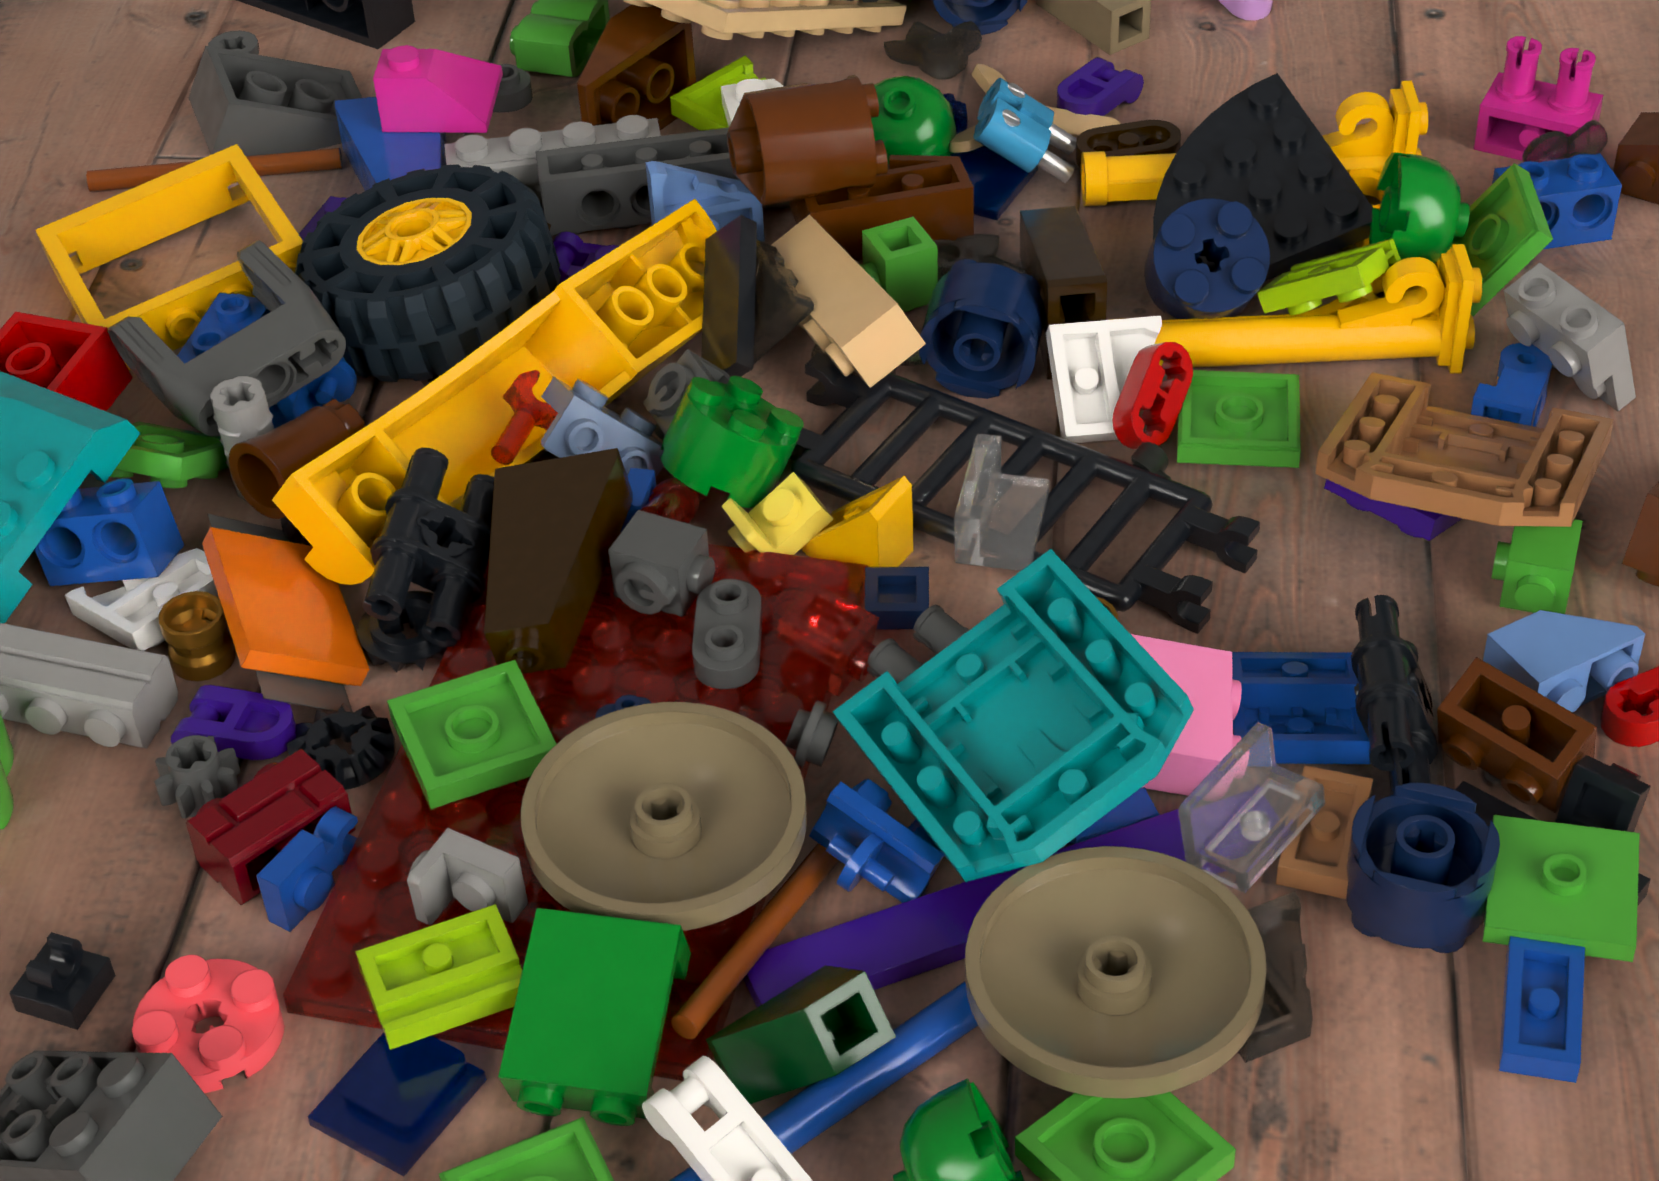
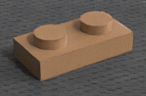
[1276,765,1373,899]

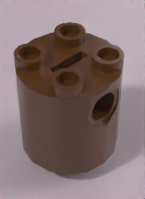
[727,75,888,206]

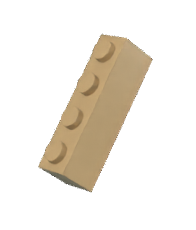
[757,214,926,388]

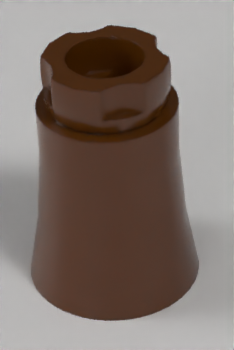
[229,399,365,519]

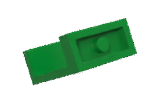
[498,908,691,1126]

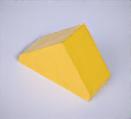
[801,476,913,580]

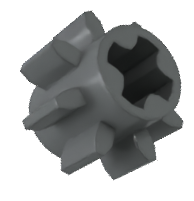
[154,735,241,818]

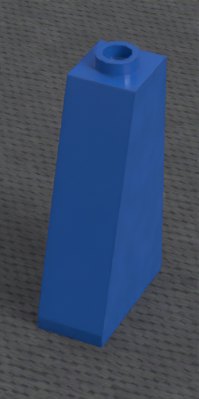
[335,97,446,191]

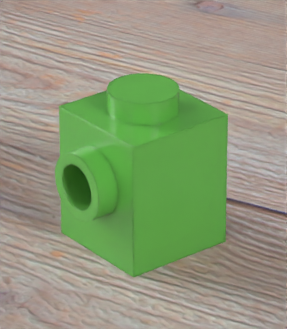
[859,216,938,313]
[1491,519,1583,614]

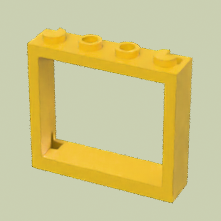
[35,144,303,370]

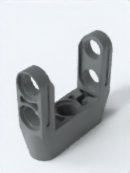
[108,240,346,437]

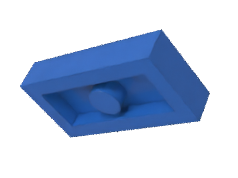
[1499,936,1585,1083]

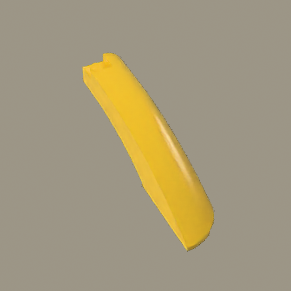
[272,199,717,585]

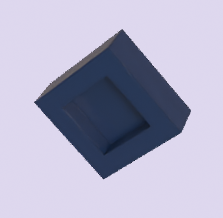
[864,567,929,630]

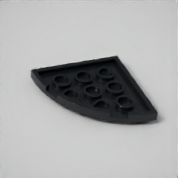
[1153,73,1373,282]

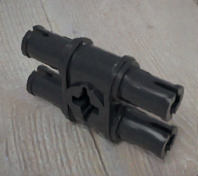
[363,447,494,647]
[1351,595,1438,796]

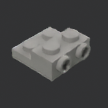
[1503,262,1636,411]

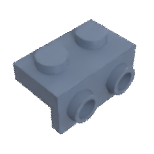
[541,377,664,478]

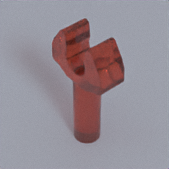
[491,370,558,465]

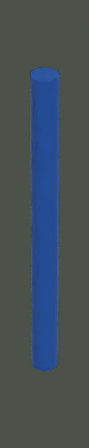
[669,981,978,1181]

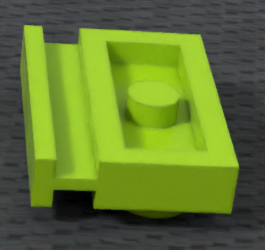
[1257,238,1401,315]
[355,904,522,1050]

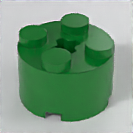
[660,376,804,508]

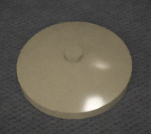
[521,702,807,931]
[965,846,1266,1099]

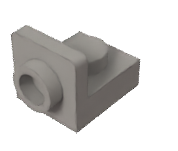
[407,828,528,925]

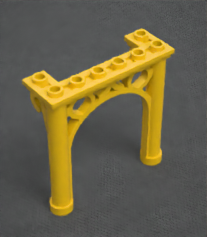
[1081,80,1482,374]

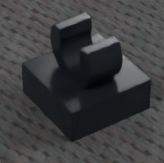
[1555,755,1651,832]
[9,932,116,1030]

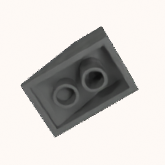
[188,46,362,156]

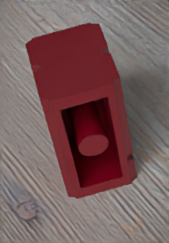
[186,749,356,905]

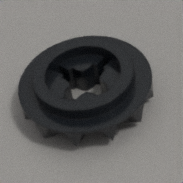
[358,591,460,673]
[287,702,396,790]

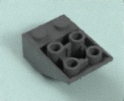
[0,1050,223,1181]

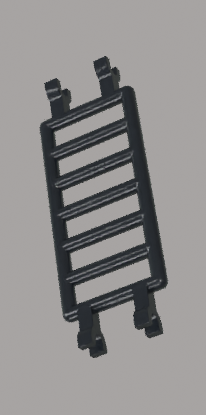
[789,352,1260,634]

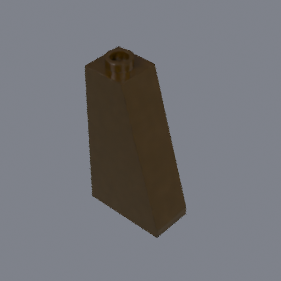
[1020,206,1107,380]
[484,448,633,674]

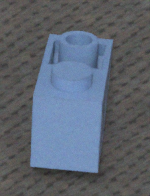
[1483,610,1645,713]

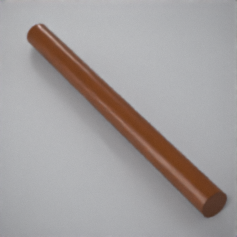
[86,148,342,192]
[671,843,839,1039]

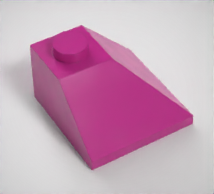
[373,45,503,133]

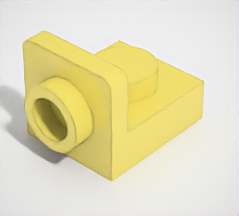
[722,472,834,569]

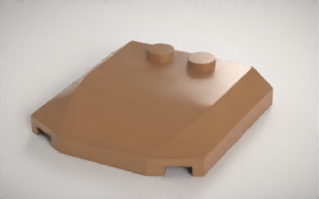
[1315,372,1614,527]

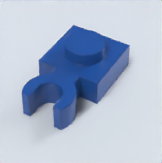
[256,806,364,932]

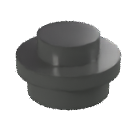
[785,700,839,767]

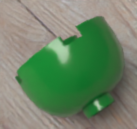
[871,75,957,164]
[1369,152,1470,267]
[893,1078,1025,1181]

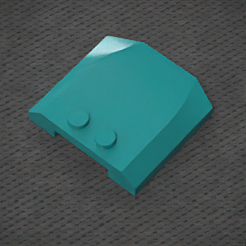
[0,371,140,624]
[832,549,1194,882]

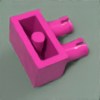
[1474,36,1604,162]

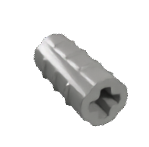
[210,376,274,501]

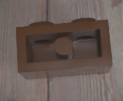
[1437,657,1597,813]

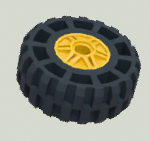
[295,164,561,382]

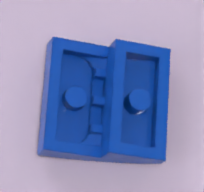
[1232,652,1370,764]

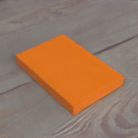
[202,527,370,686]

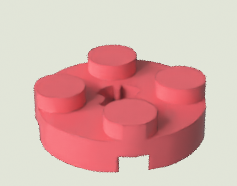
[132,955,285,1093]

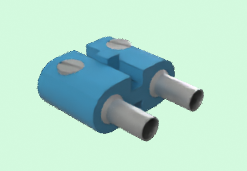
[974,78,1077,183]

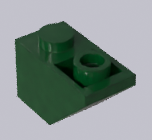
[706,965,896,1104]

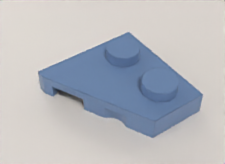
[645,161,765,242]

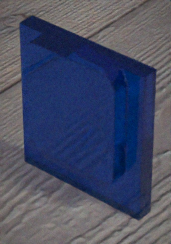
[950,146,1039,221]
[307,1032,487,1176]

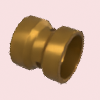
[159,591,235,682]

